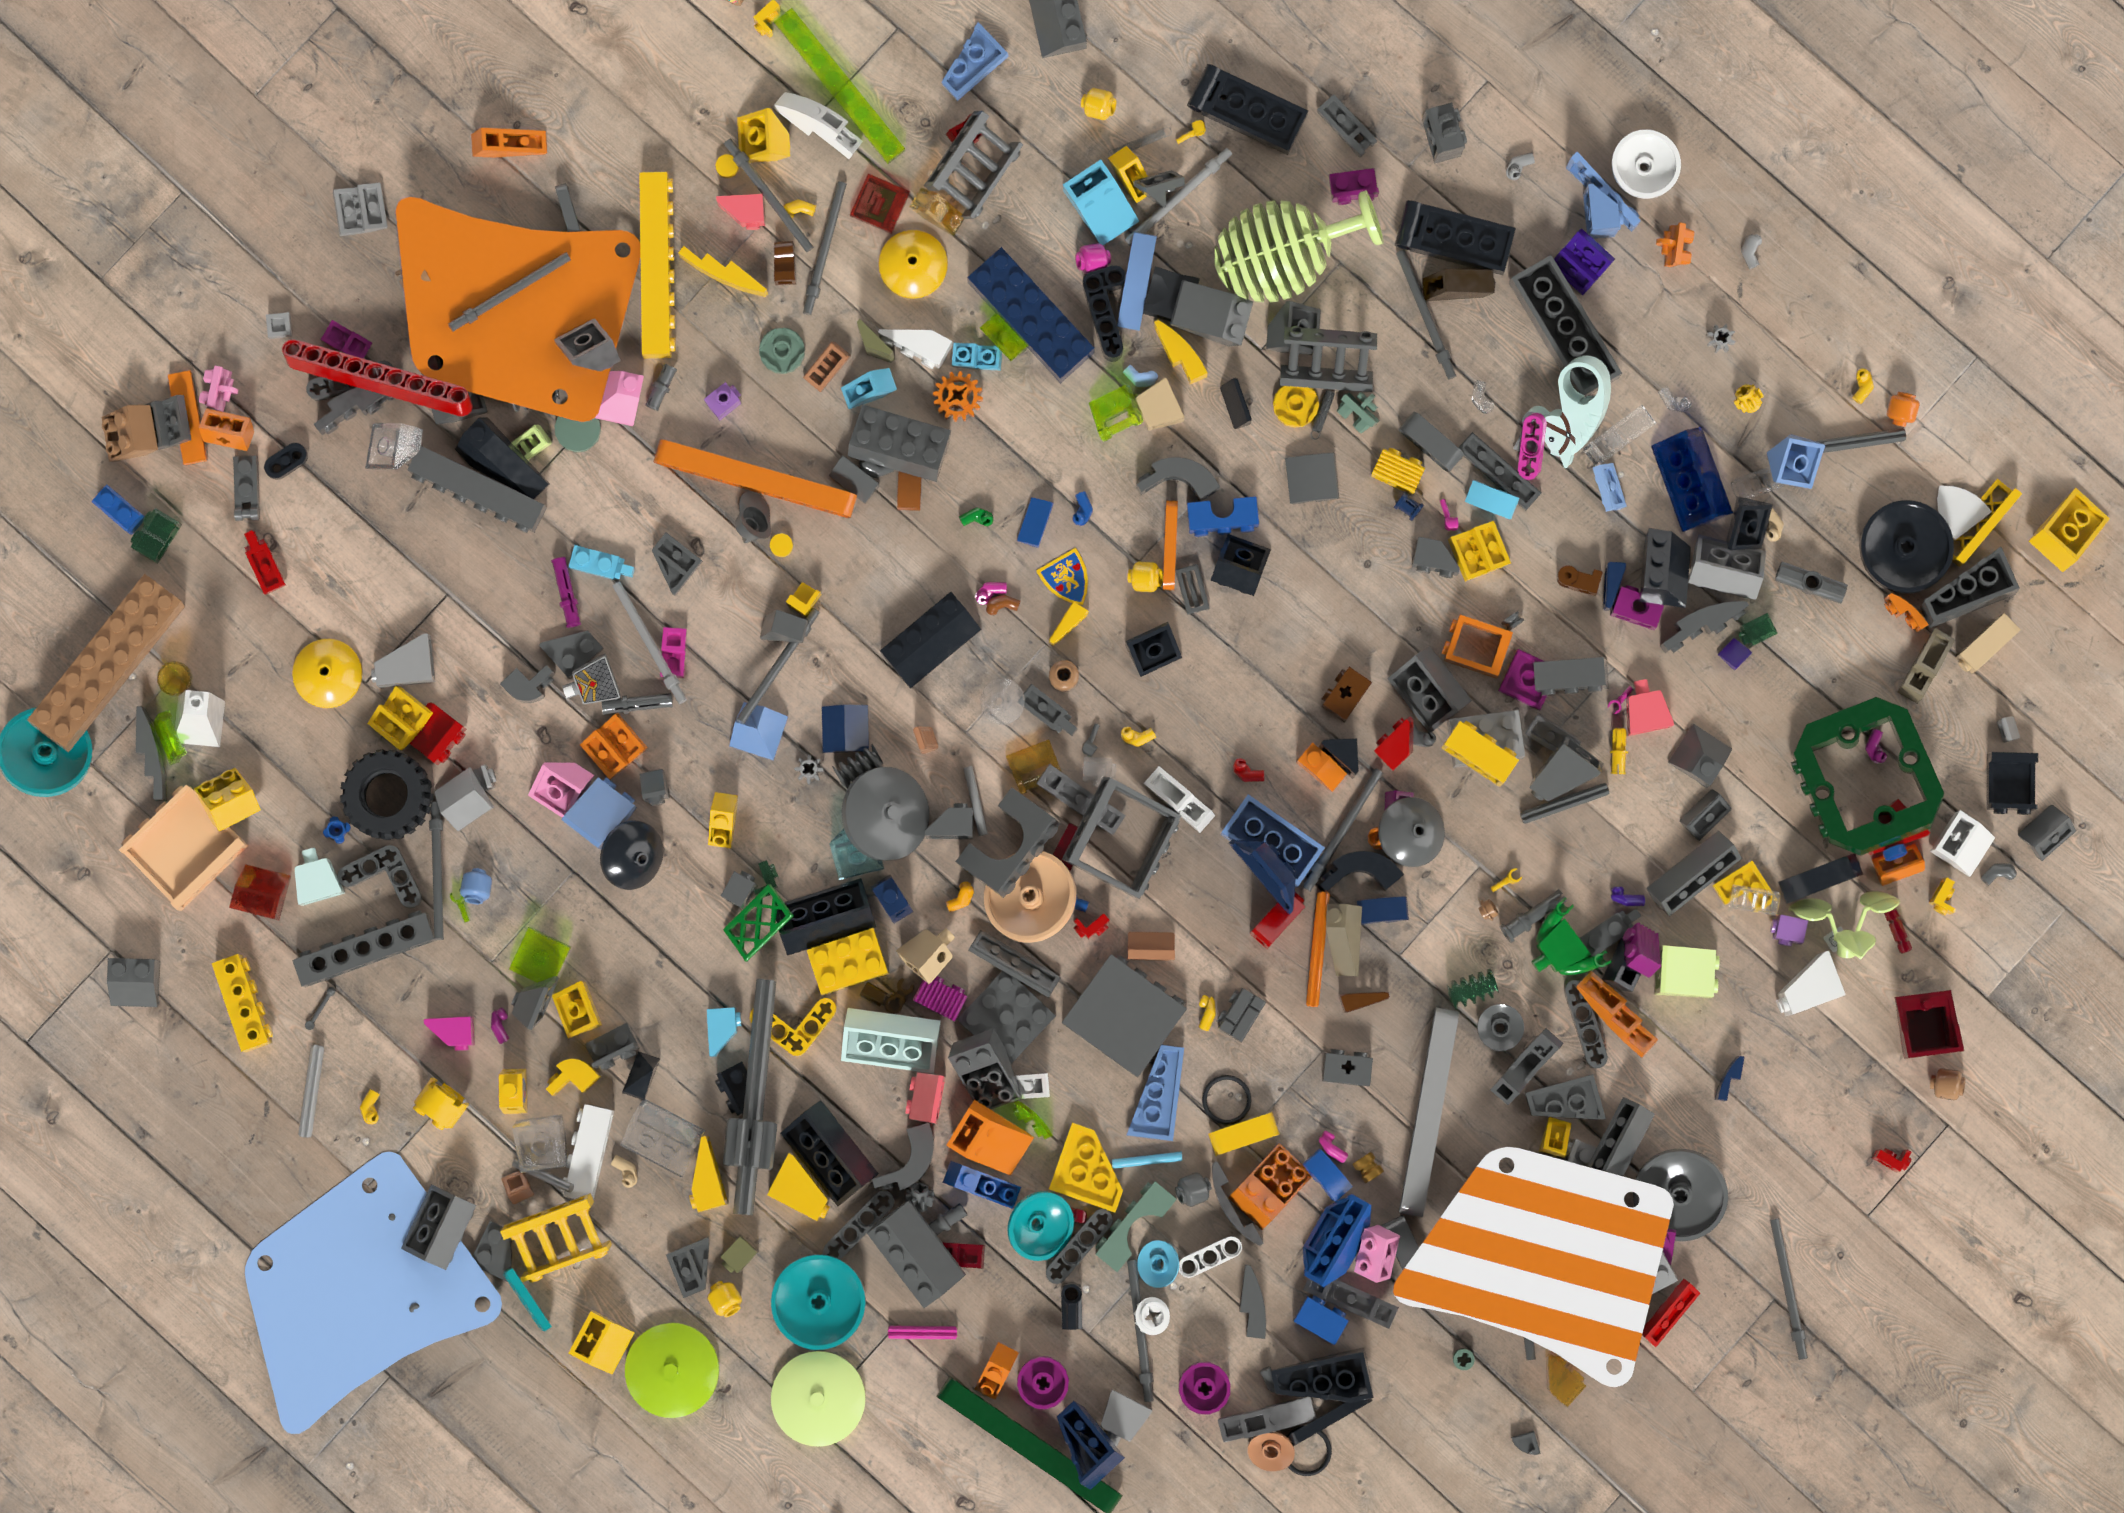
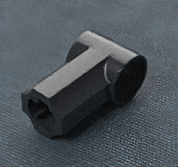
[1061,1282,1083,1330]

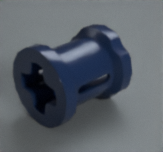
[1393,491,1424,521]

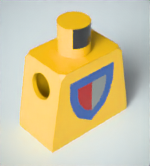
[499,1069,527,1114]

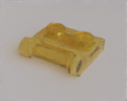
[1006,739,1062,794]

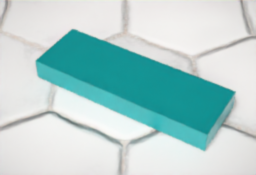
[503,1268,552,1331]

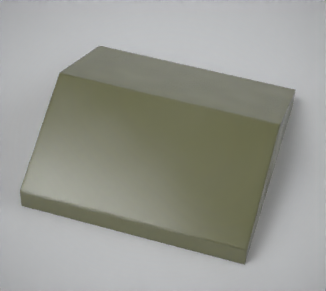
[857,319,895,363]

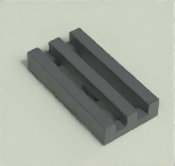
[1175,564,1210,615]

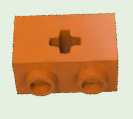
[199,408,254,451]

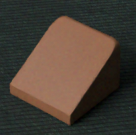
[502,1170,534,1204]

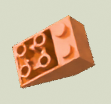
[946,1100,1034,1175]
[1228,1143,1311,1230]

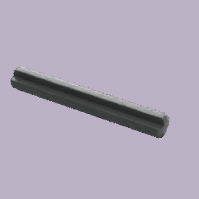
[1816,428,1906,453]
[1520,783,1610,824]

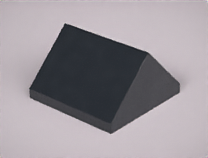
[1726,496,1773,550]
[1125,622,1182,677]
[1319,738,1359,779]

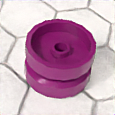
[1017,1356,1069,1409]
[1178,1361,1231,1415]

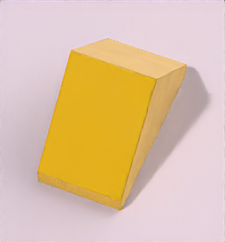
[1539,1117,1571,1158]

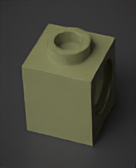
[721,1236,758,1273]

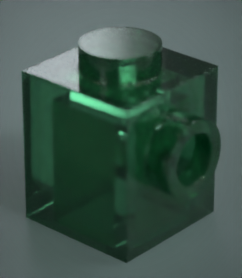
[1739,613,1778,648]

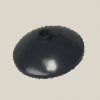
[600,820,664,890]

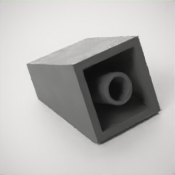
[1529,735,1604,802]

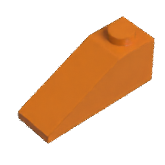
[471,128,547,158]

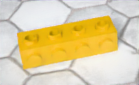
[211,954,273,1052]

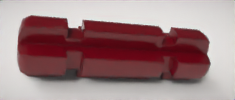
[1884,908,1912,954]

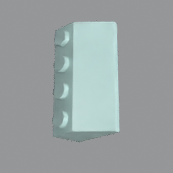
[841,1008,941,1074]

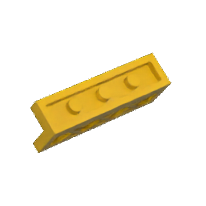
[1952,478,2022,567]

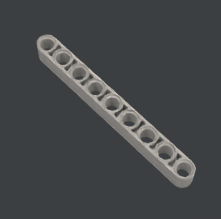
[1399,1007,1459,1217]

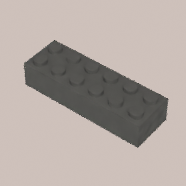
[1509,255,1622,397]

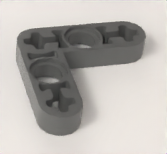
[337,845,422,908]

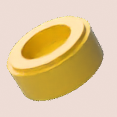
[715,154,739,178]
[770,533,793,557]

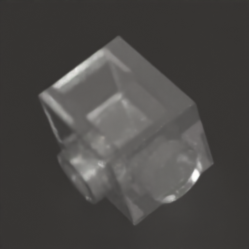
[1083,757,1116,787]

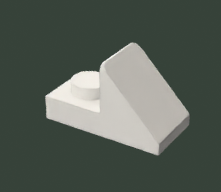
[1015,1073,1050,1099]

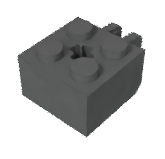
[1422,102,1467,164]

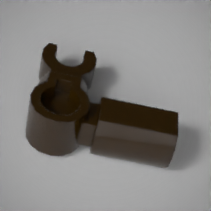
[860,978,915,1015]

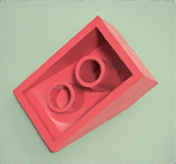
[905,1072,945,1124]

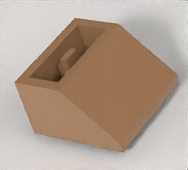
[101,405,158,462]

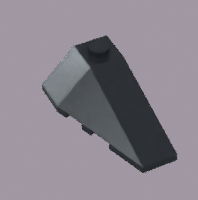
[455,417,550,500]
[1271,1348,1374,1403]

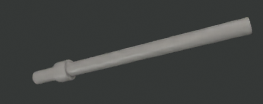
[1124,148,1232,246]
[613,582,687,704]

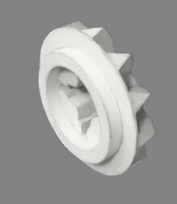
[1133,1297,1170,1335]

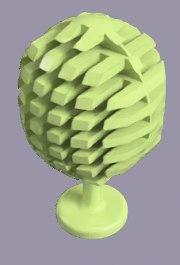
[1214,190,1384,302]

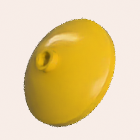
[879,230,948,299]
[292,639,363,708]

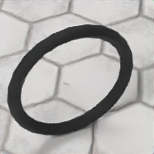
[1202,1075,1252,1125]
[1286,1426,1332,1476]

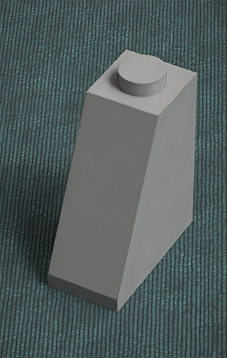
[371,633,435,688]

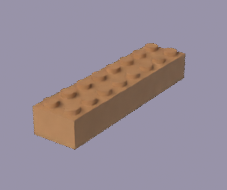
[27,574,185,752]

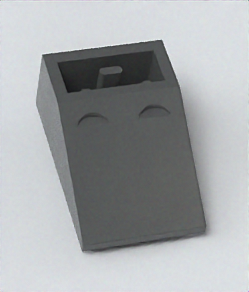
[948,1028,1022,1110]

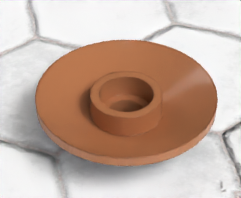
[1248,1432,1295,1471]

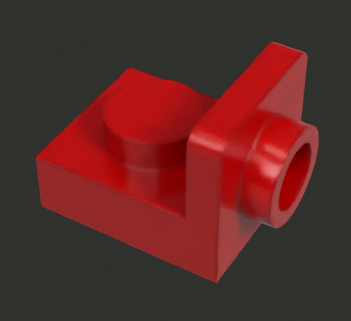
[1872,1148,1912,1173]

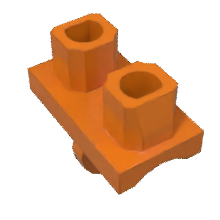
[1656,222,1695,268]

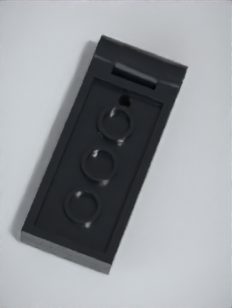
[1187,64,1309,155]
[1394,200,1516,275]

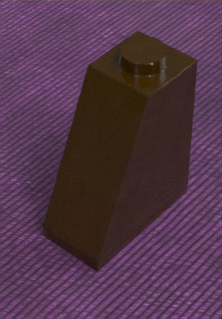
[1422,269,1496,301]

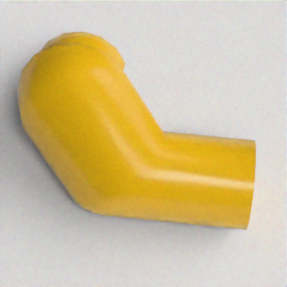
[1852,368,1874,404]
[1198,995,1216,1031]
[360,1089,380,1124]

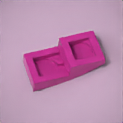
[660,627,687,678]

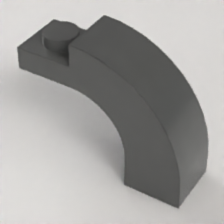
[1136,457,1220,502]
[1491,1028,1563,1105]
[872,1123,934,1191]

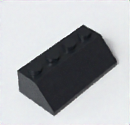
[880,592,981,689]
[776,878,876,956]
[780,1100,879,1206]

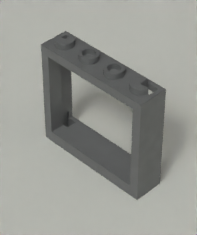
[1062,776,1182,899]

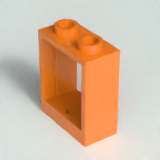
[1441,615,1513,679]

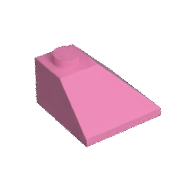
[595,371,644,426]
[528,762,594,817]

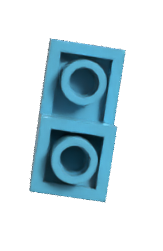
[952,343,1003,371]
[1465,480,1519,519]

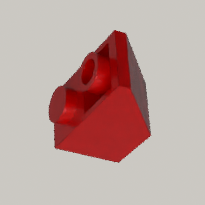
[1374,716,1414,771]

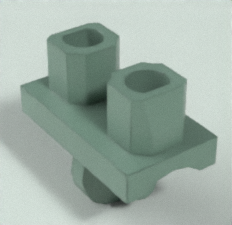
[1337,392,1380,433]

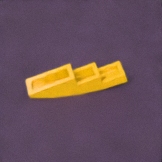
[678,246,768,297]

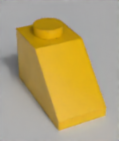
[1108,146,1148,204]

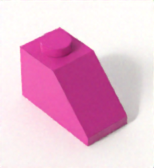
[424,1017,475,1051]

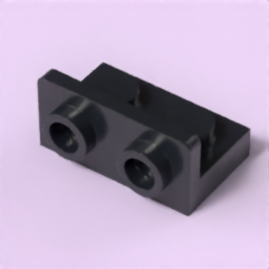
[715,1061,747,1116]

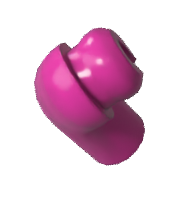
[975,582,1007,605]

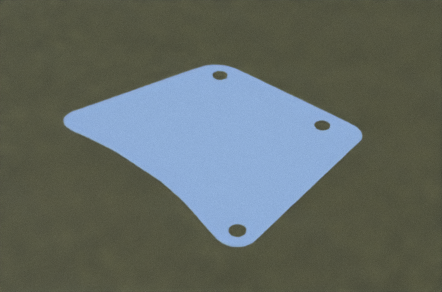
[245,1152,502,1434]

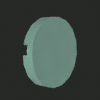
[759,328,805,374]
[554,416,601,453]

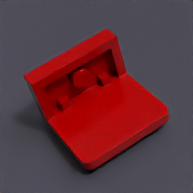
[409,702,467,765]

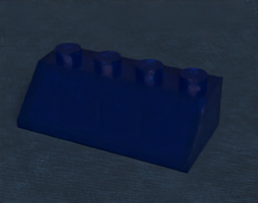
[1651,427,1733,532]

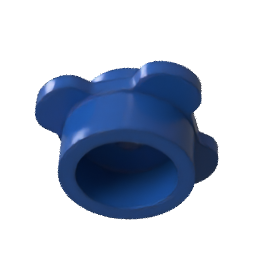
[323,816,351,844]

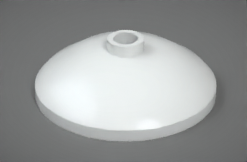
[1612,130,1681,199]

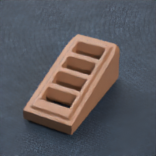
[803,341,851,392]
[913,726,938,754]

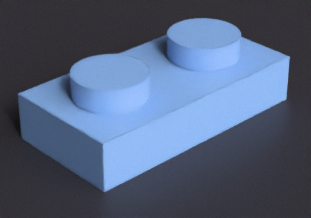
[1593,463,1627,512]

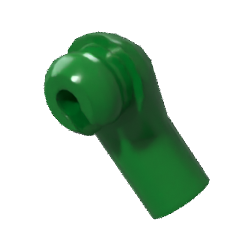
[958,507,994,526]

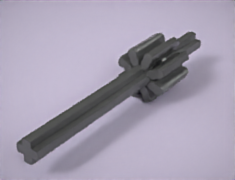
[723,979,777,1216]

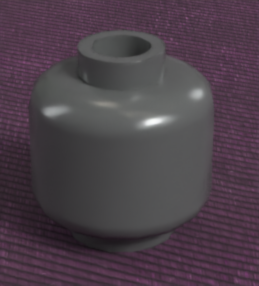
[1175,1173,1212,1207]

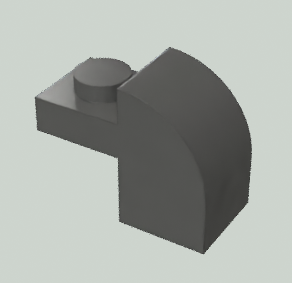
[500,665,555,703]

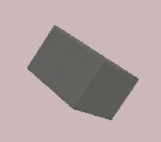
[760,609,808,643]

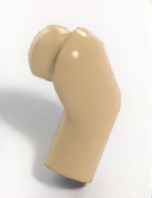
[1766,507,1784,541]
[611,1155,638,1188]

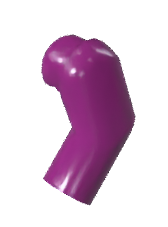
[491,1008,510,1044]

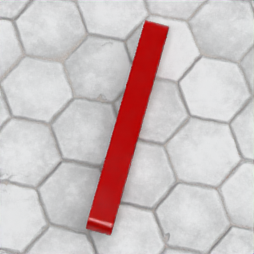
[282,339,473,416]

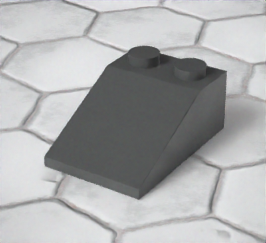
[1170,280,1254,347]

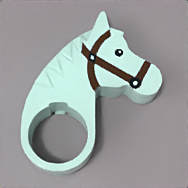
[1522,356,1611,468]

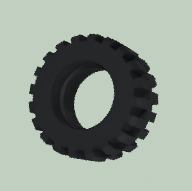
[340,749,433,840]

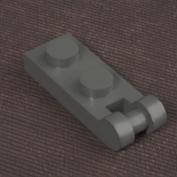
[1317,94,1377,157]
[233,456,260,521]

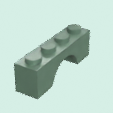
[1095,1181,1177,1272]

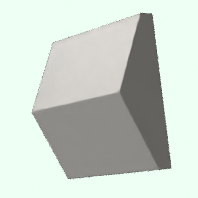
[434,767,494,831]

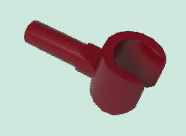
[1070,1207,1087,1223]

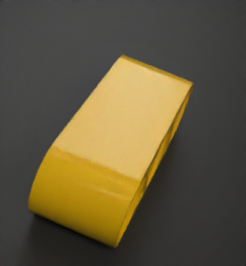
[1208,1112,1280,1156]

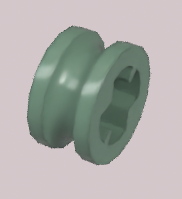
[1453,1349,1475,1370]

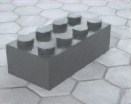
[848,404,951,482]

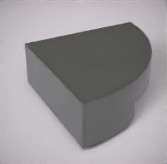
[1511,1431,1541,1455]

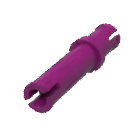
[551,557,581,628]

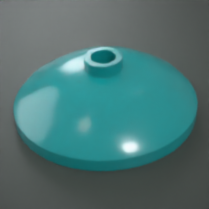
[1007,1191,1074,1261]

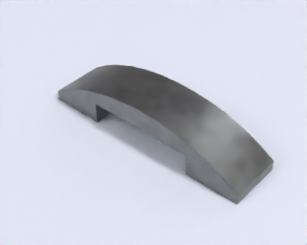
[1036,764,1126,835]
[1212,1161,1264,1246]
[1303,1278,1399,1329]

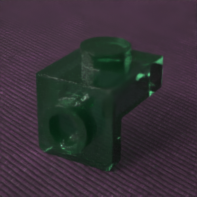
[754,860,779,898]

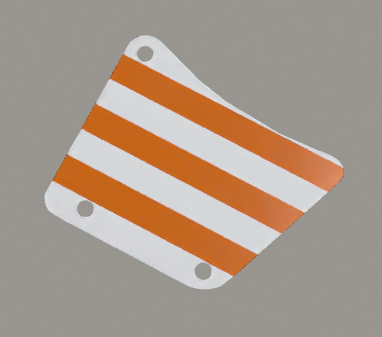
[1393,1147,1674,1387]

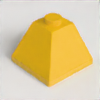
[737,108,790,163]

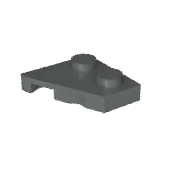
[652,532,703,596]
[472,1221,512,1282]
[666,1237,710,1298]

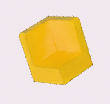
[786,582,822,617]

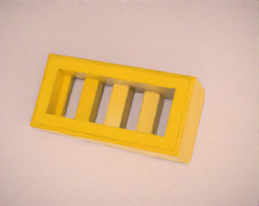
[1049,602,1089,646]

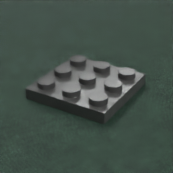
[957,971,1056,1064]

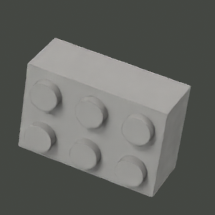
[1447,710,1525,768]

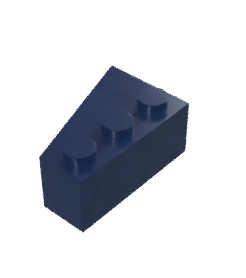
[1057,1401,1125,1490]

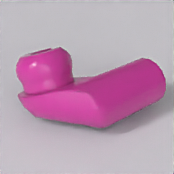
[1319,1131,1348,1163]

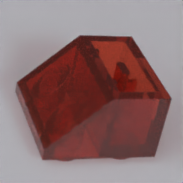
[229,864,291,921]

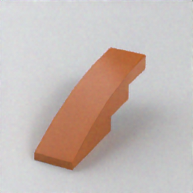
[1576,971,1658,1058]

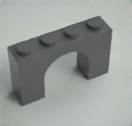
[955,787,1060,898]

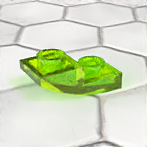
[1012,1101,1053,1140]

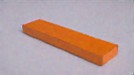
[168,370,207,465]

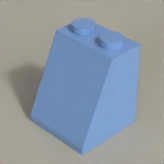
[561,777,637,850]

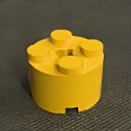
[413,1078,469,1130]

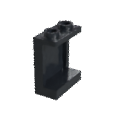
[1987,752,2038,815]

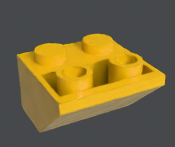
[193,768,261,831]
[568,1310,635,1375]

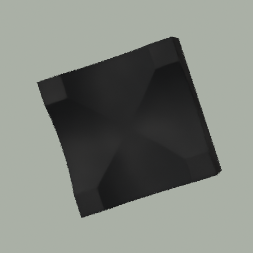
[1143,266,1200,321]

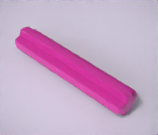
[888,1326,957,1339]

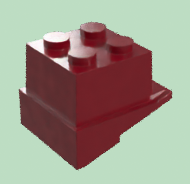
[1894,990,1964,1059]

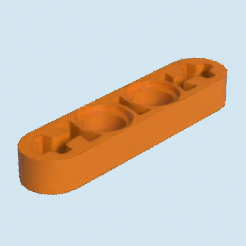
[1163,500,1178,590]

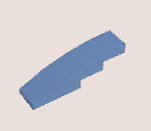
[1117,232,1157,331]

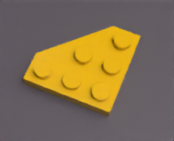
[1049,1123,1123,1212]

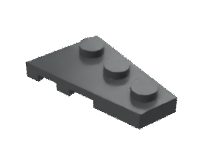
[1525,1074,1606,1120]

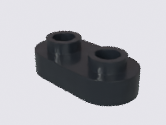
[264,443,308,480]

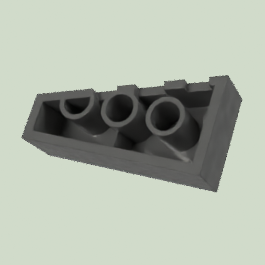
[1920,547,2020,628]

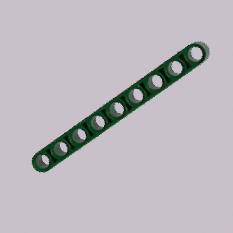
[936,1376,1123,1513]

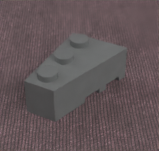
[1534,657,1609,696]

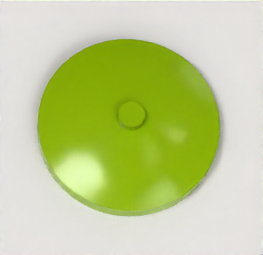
[625,1323,720,1418]

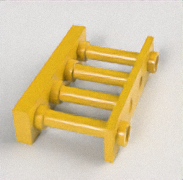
[500,1193,612,1283]

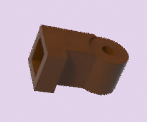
[774,241,796,285]
[1557,565,1603,596]

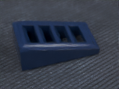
[1603,562,1626,611]

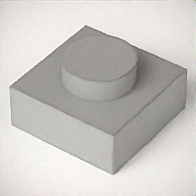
[266,312,292,339]

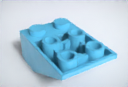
[1063,160,1139,246]

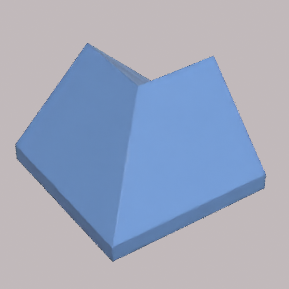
[1767,434,1825,489]
[729,702,788,761]

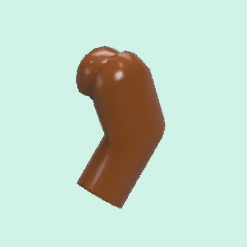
[986,594,1021,615]

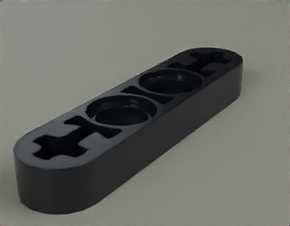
[1288,1398,1373,1446]

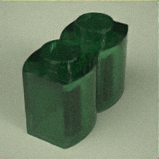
[131,508,182,564]

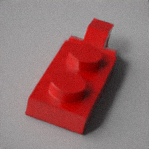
[244,530,286,595]

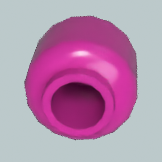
[1075,243,1111,275]

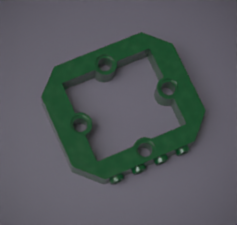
[1791,697,1944,856]

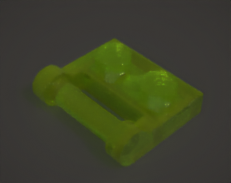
[1089,385,1143,442]
[153,710,187,766]

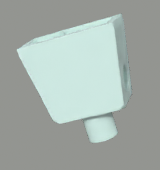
[295,848,345,906]

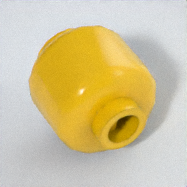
[1081,88,1117,120]
[1127,562,1163,592]
[707,1281,742,1318]

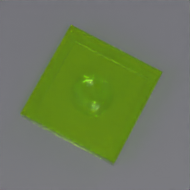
[509,926,571,983]

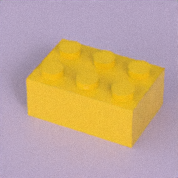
[1441,721,1519,787]
[807,928,889,996]

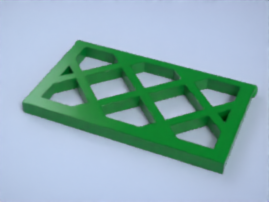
[723,884,793,962]

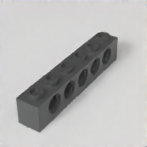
[292,910,437,988]

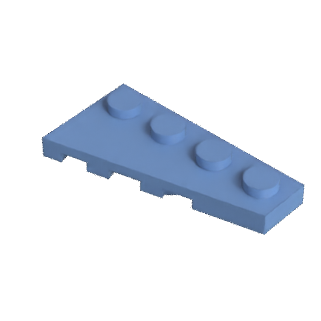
[1566,152,1641,232]
[1127,1045,1184,1141]

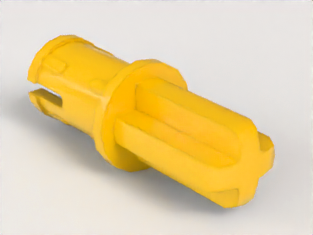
[1610,728,1628,774]

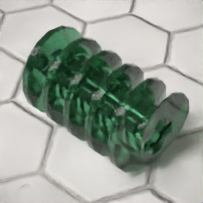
[1446,969,1499,1010]

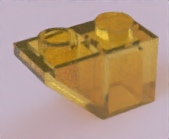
[909,188,964,236]
[1546,1353,1586,1407]

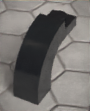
[1320,851,1404,892]
[1778,853,1864,904]

